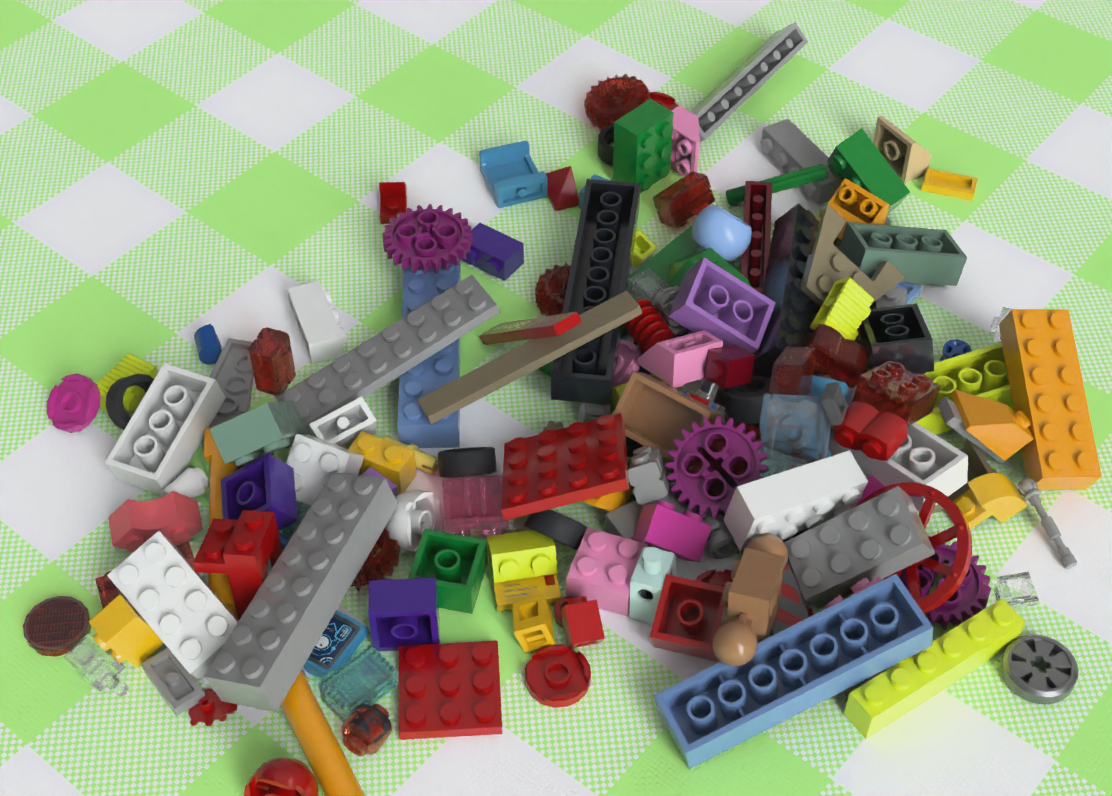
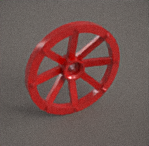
[852,482,972,614]

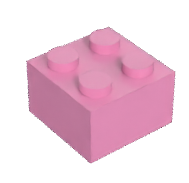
[566,527,648,617]

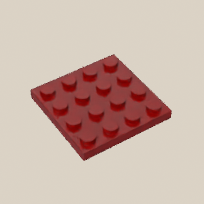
[501,413,629,520]

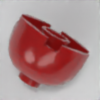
[244,757,319,796]

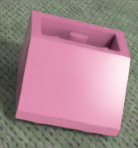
[670,105,700,182]
[637,330,723,387]

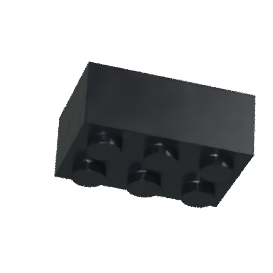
[860,303,934,380]

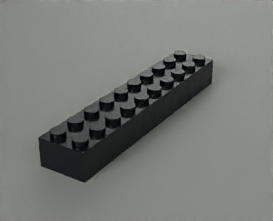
[551,179,641,405]

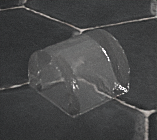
[994,571,1039,609]

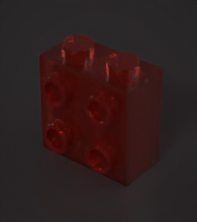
[852,361,941,427]

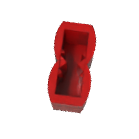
[833,401,907,461]

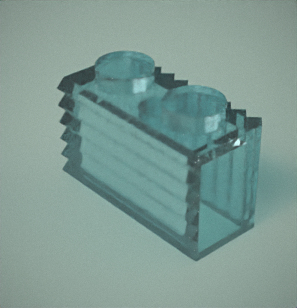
[318,645,399,725]

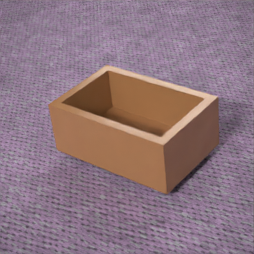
[612,371,722,468]

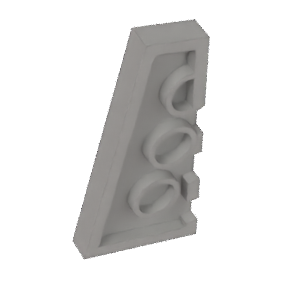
[209,338,257,427]

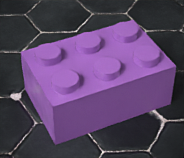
[668,258,776,353]

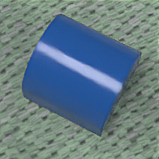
[194,324,222,365]

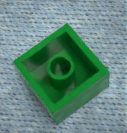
[407,529,488,614]

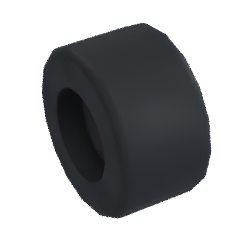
[724,376,779,424]

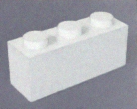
[287,280,348,364]

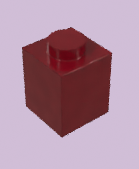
[704,344,755,389]

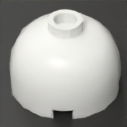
[385,490,443,553]

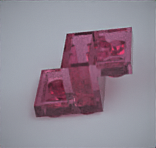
[442,475,509,536]

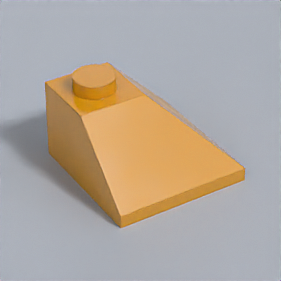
[951,390,1034,461]

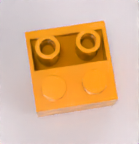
[817,178,889,241]

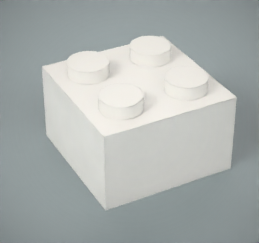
[286,434,365,506]

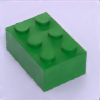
[613,99,674,193]
[827,128,910,214]

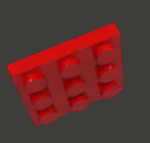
[398,640,503,740]

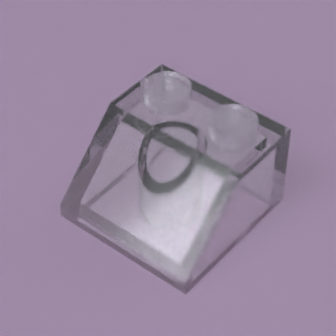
[760,393,831,466]

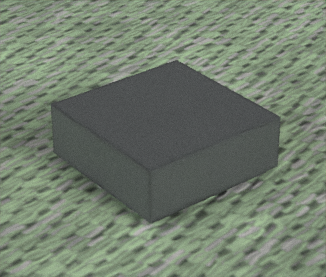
[821,382,848,426]

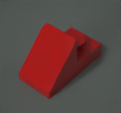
[379,182,408,224]

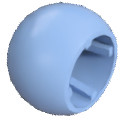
[691,204,752,261]

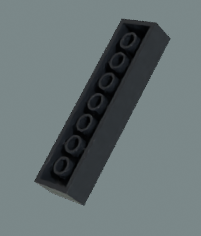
[752,203,836,388]

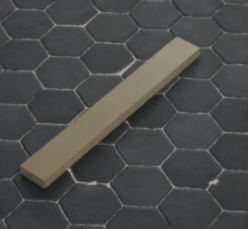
[417,290,642,424]

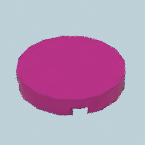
[47,374,100,433]

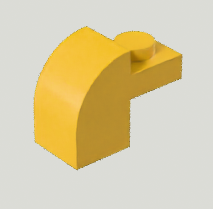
[953,473,1028,529]

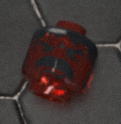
[341,704,393,757]

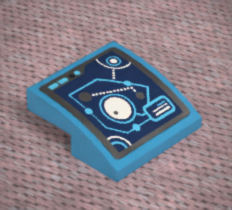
[303,611,370,681]

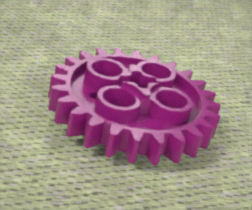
[382,204,473,274]
[665,416,769,519]
[899,536,991,630]

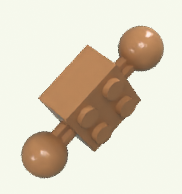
[713,534,788,666]

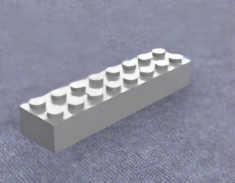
[204,472,399,712]

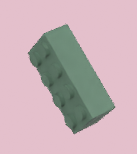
[838,222,968,287]
[209,400,308,466]

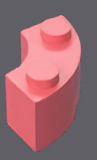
[108,491,203,552]

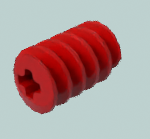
[623,299,675,354]

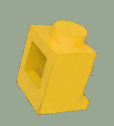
[512,595,556,653]

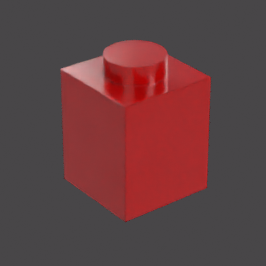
[560,596,605,649]

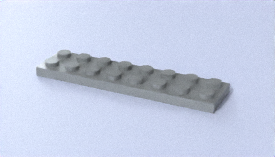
[276,275,500,435]

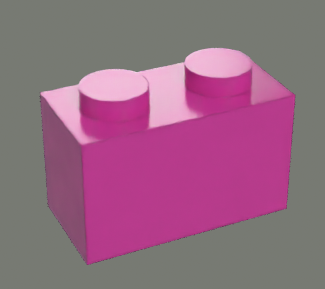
[632,500,712,562]

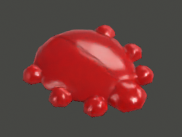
[188,688,237,726]

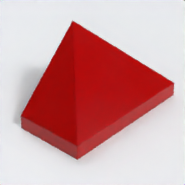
[545,166,579,211]

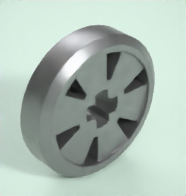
[1001,634,1078,704]

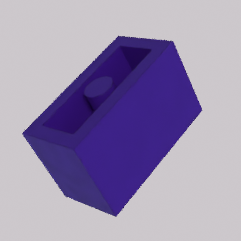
[462,223,524,281]

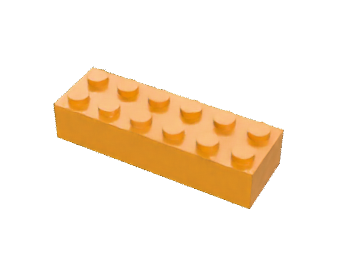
[999,309,1102,490]

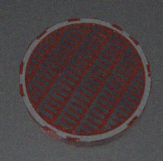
[23,596,92,656]

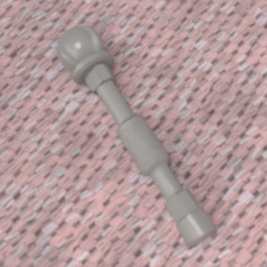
[1018,478,1078,569]

